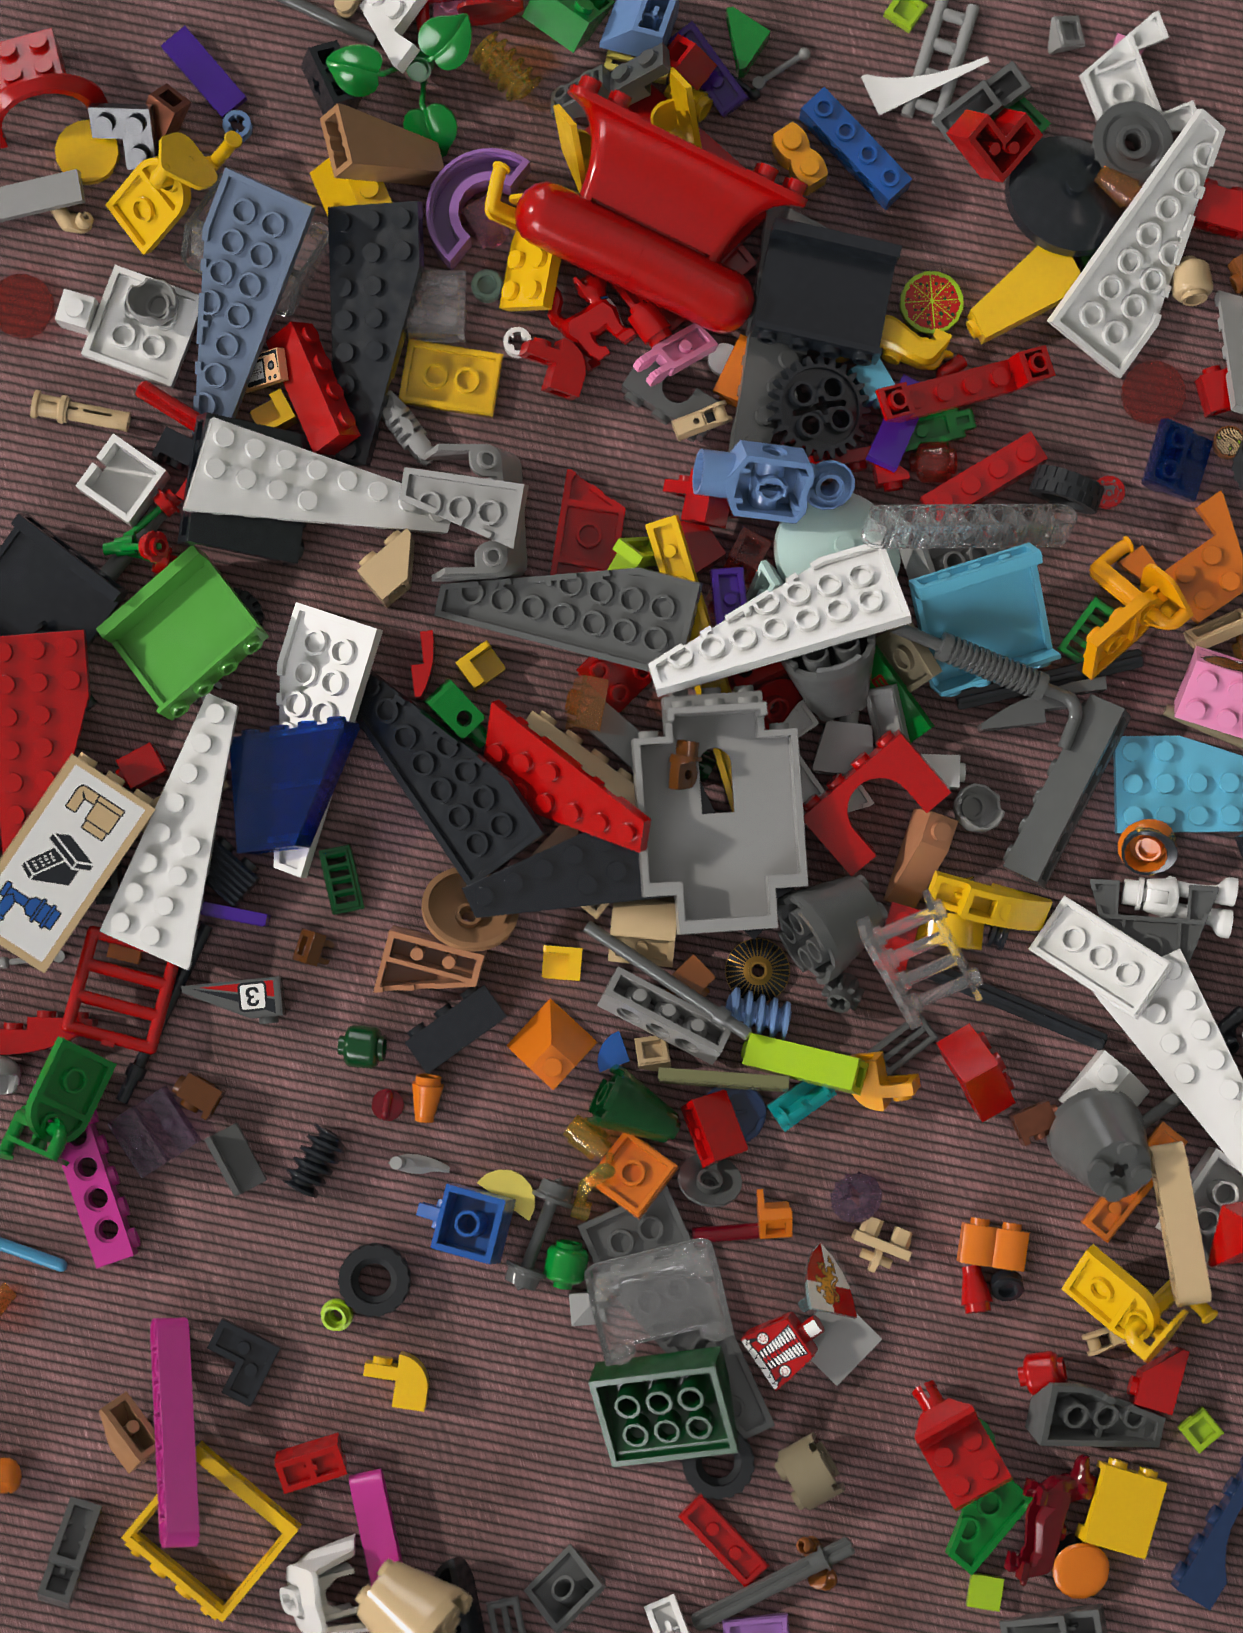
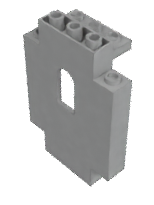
[631,685,808,934]

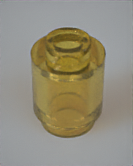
[562,1114,612,1161]

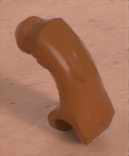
[796,1536,838,1591]

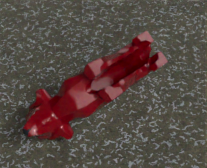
[1004,1454,1097,1586]

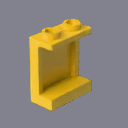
[1075,1457,1168,1560]

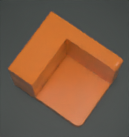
[756,1189,793,1239]

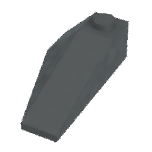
[1025,1383,1165,1447]

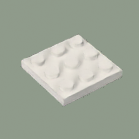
[81,265,199,389]

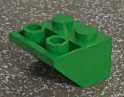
[522,0,615,53]

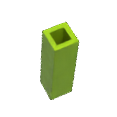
[741,1033,869,1095]

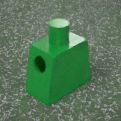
[424,679,487,749]

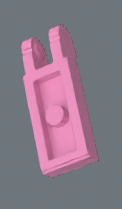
[633,323,718,387]

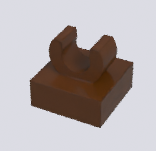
[293,928,335,967]

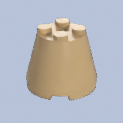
[356,1559,472,1633]

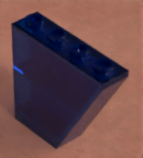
[230,716,359,855]

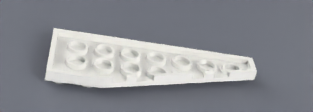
[1047,109,1226,378]
[648,539,912,697]
[274,602,383,878]

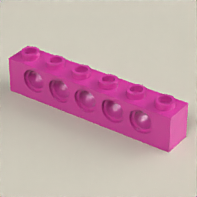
[34,1081,141,1268]

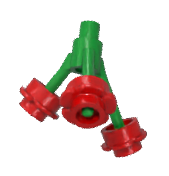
[102,488,181,574]

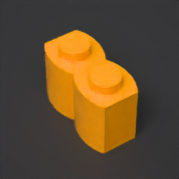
[771,122,828,197]

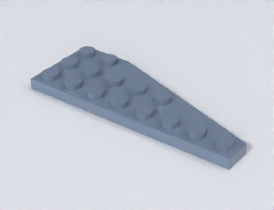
[192,167,316,435]

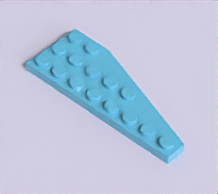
[1113,735,1243,833]

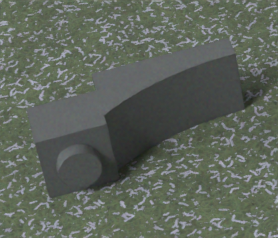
[37,1497,102,1609]

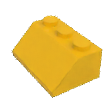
[310,158,392,216]

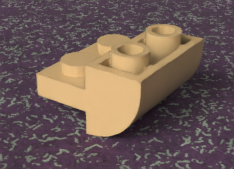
[608,897,676,967]

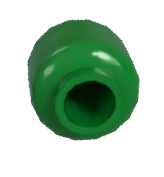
[544,1239,589,1290]

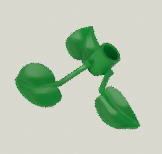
[326,13,472,157]

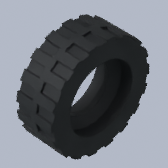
[1029,464,1105,515]
[338,1243,411,1317]
[682,1431,755,1500]

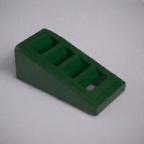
[318,844,365,915]

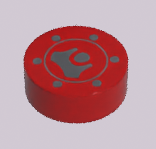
[1097,476,1125,509]

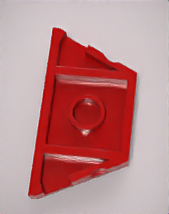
[550,469,626,575]

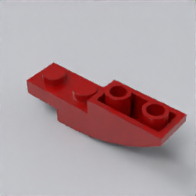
[0,1010,98,1055]

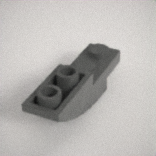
[551,43,670,118]

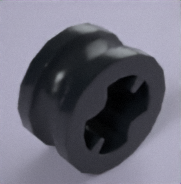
[986,925,1010,951]

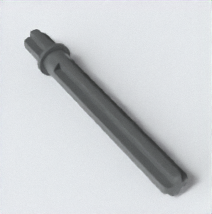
[691,1537,855,1631]

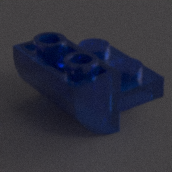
[1141,418,1214,502]

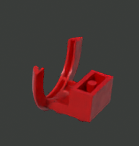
[0,27,108,149]

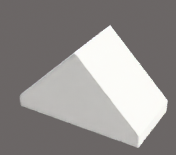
[644,1594,690,1633]

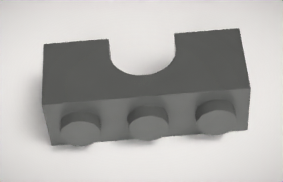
[622,353,719,443]

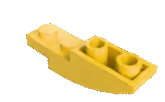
[924,870,1053,931]

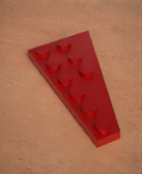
[484,699,651,853]

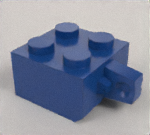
[416,1183,516,1264]

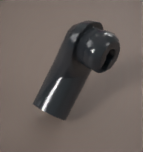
[1217,1006,1243,1054]

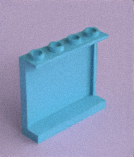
[908,542,1061,697]

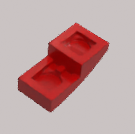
[411,630,435,700]

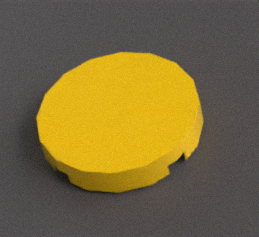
[55,120,120,185]

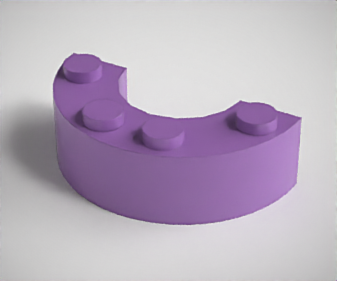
[426,148,531,270]

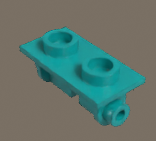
[767,1081,837,1132]

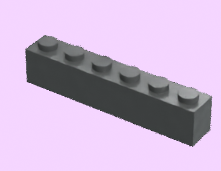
[1003,694,1131,889]

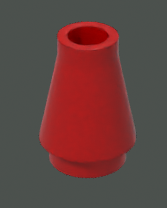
[961,1265,993,1314]

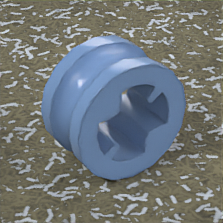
[222,110,253,141]

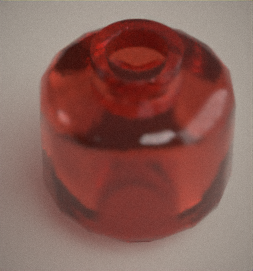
[910,441,958,483]

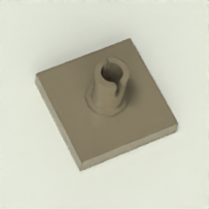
[876,622,943,693]

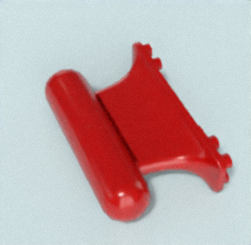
[515,75,808,334]

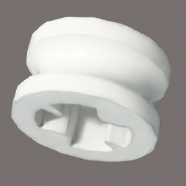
[503,327,532,359]

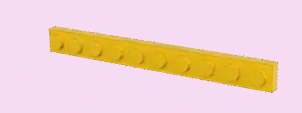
[645,515,734,812]

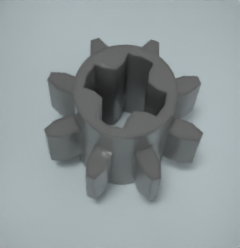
[821,972,865,1013]

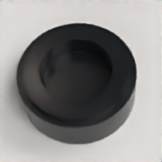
[990,1270,1024,1301]

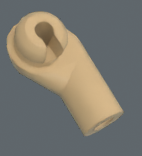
[51,207,93,234]

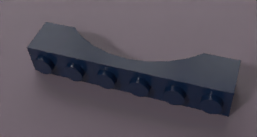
[1170,1456,1243,1611]

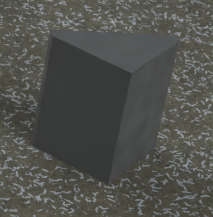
[523,1544,606,1633]

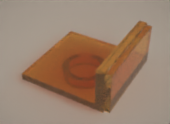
[565,675,609,731]

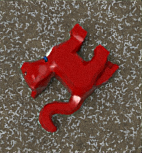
[547,275,638,373]

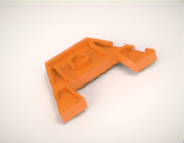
[1117,490,1243,624]

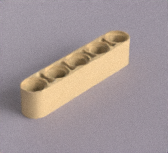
[1149,1141,1211,1307]

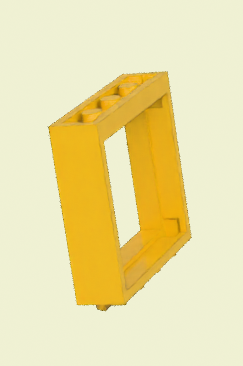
[121,1441,302,1623]

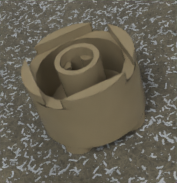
[774,1432,845,1511]

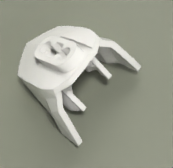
[280,1534,369,1633]

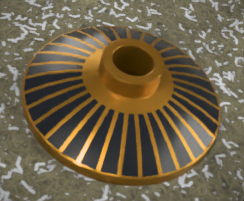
[725,938,790,1002]

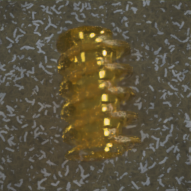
[472,31,542,102]

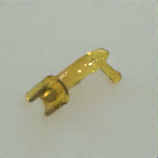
[570,1152,616,1222]

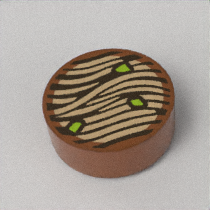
[1212,426,1243,459]

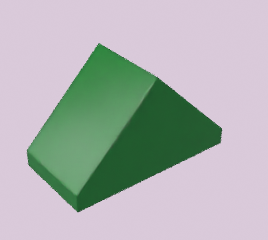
[725,6,771,79]

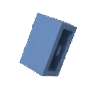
[599,0,679,57]

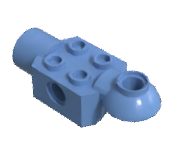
[692,440,855,524]

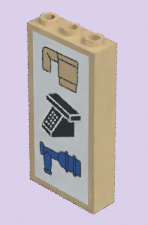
[0,752,155,973]

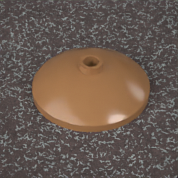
[421,868,519,951]

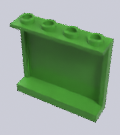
[96,545,269,721]

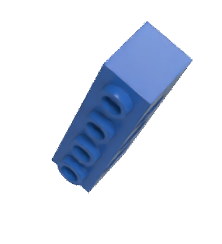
[799,87,912,210]

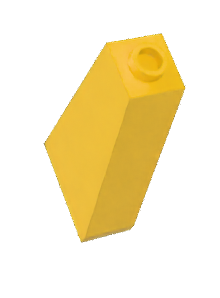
[966,246,1081,345]

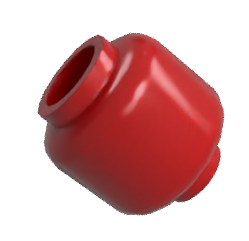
[1017,1350,1068,1396]

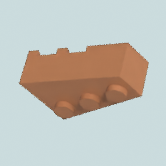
[373,925,487,993]

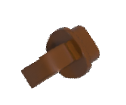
[669,739,702,790]

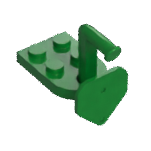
[0,1037,117,1167]

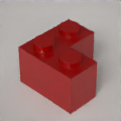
[946,108,1043,183]
[936,1023,1016,1123]

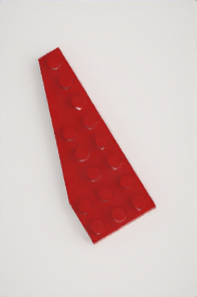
[0,630,91,854]

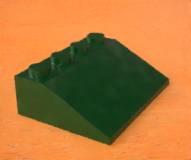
[588,1346,739,1468]

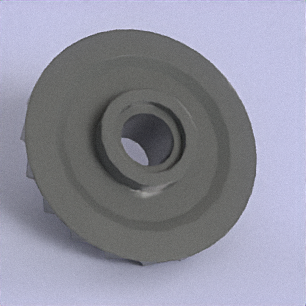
[1091,101,1173,185]

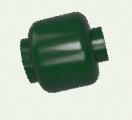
[338,1025,387,1069]

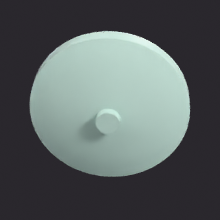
[774,493,900,583]

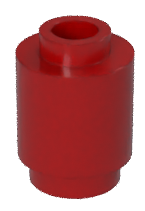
[628,300,673,348]

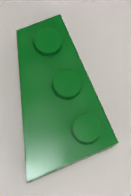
[945,1480,1033,1575]

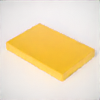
[399,339,504,419]

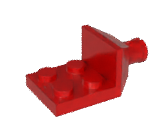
[912,1380,1013,1512]

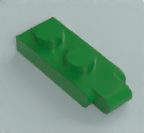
[904,407,977,454]

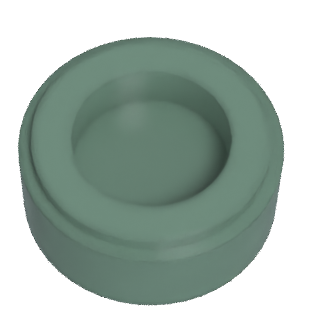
[471,269,503,303]

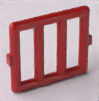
[61,925,179,1054]

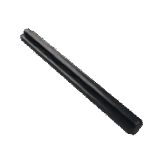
[955,649,1144,710]
[925,961,1108,1050]

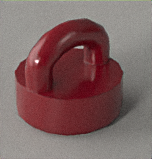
[372,1089,404,1121]

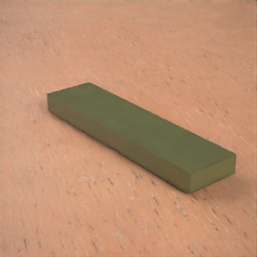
[658,1067,790,1092]

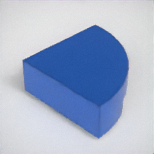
[598,1031,630,1072]

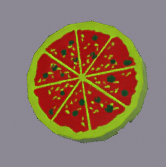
[900,271,963,335]

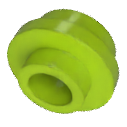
[321,1298,353,1331]

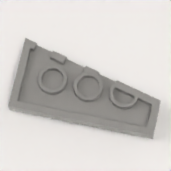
[1214,290,1243,414]
[399,467,529,551]

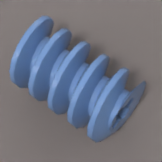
[725,987,792,1040]

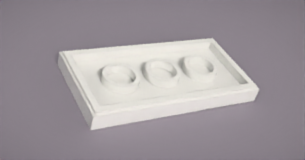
[1028,895,1174,1020]

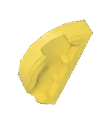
[477,1169,535,1221]

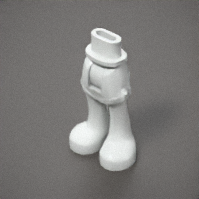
[1121,876,1239,939]

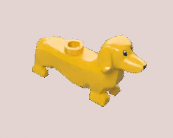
[829,315,953,370]

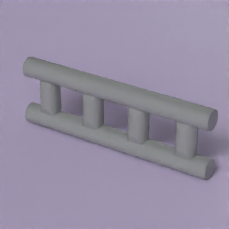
[901,0,980,128]

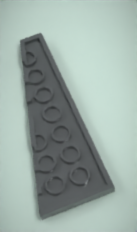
[728,205,829,452]

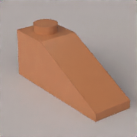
[883,808,958,908]

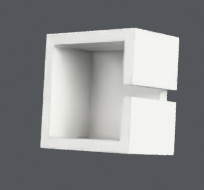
[76,434,171,528]

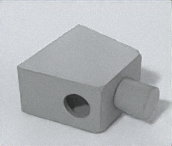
[811,711,873,780]

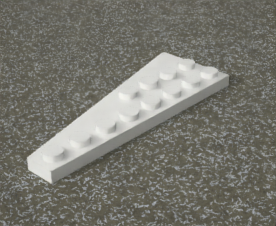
[183,417,451,534]
[100,693,239,970]
[1094,949,1243,1175]

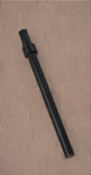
[116,923,213,1104]

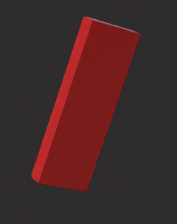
[678,1493,770,1587]

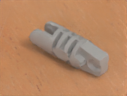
[381,390,434,467]

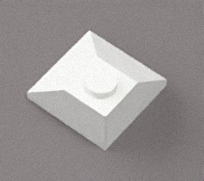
[1058,1050,1150,1107]

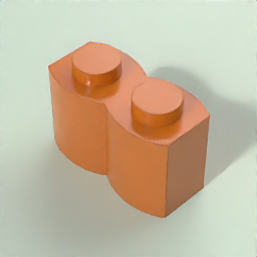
[956,1217,1030,1272]

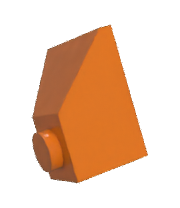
[506,998,597,1090]

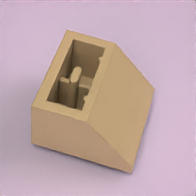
[357,528,415,608]

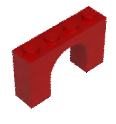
[803,729,952,876]

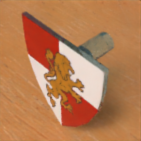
[798,1243,857,1319]

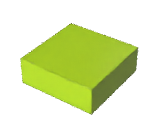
[883,0,928,34]
[1177,1406,1224,1454]
[966,1573,1004,1612]

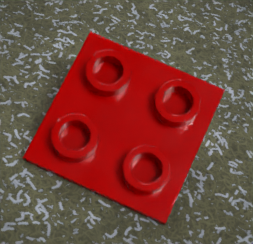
[576,656,652,713]

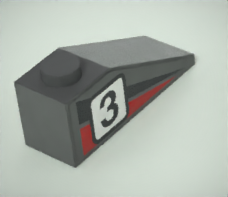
[181,976,286,1024]

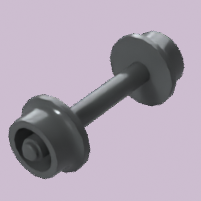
[505,1177,574,1291]

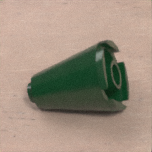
[587,1064,681,1143]

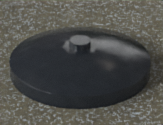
[1005,136,1130,257]

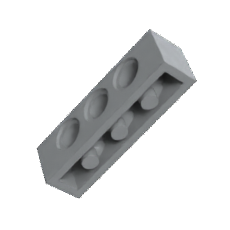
[597,966,732,1065]

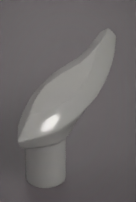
[388,1154,450,1174]

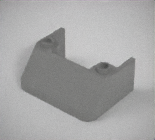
[425,444,527,582]

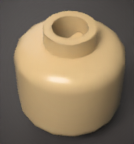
[1170,256,1214,306]

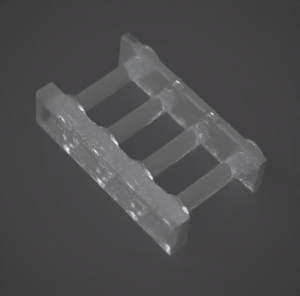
[856,889,984,1030]

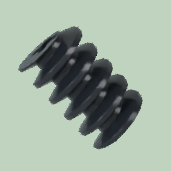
[281,1123,347,1198]

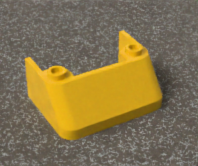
[553,67,702,201]

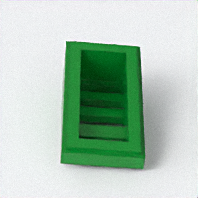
[1057,595,1116,663]

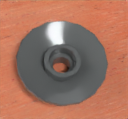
[677,1154,742,1208]

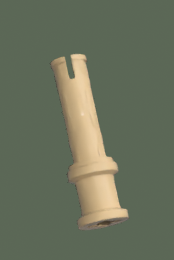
[30,389,131,432]

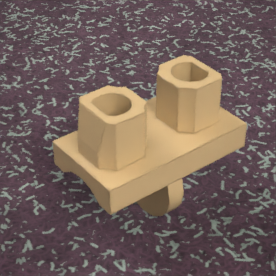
[851,1214,912,1273]

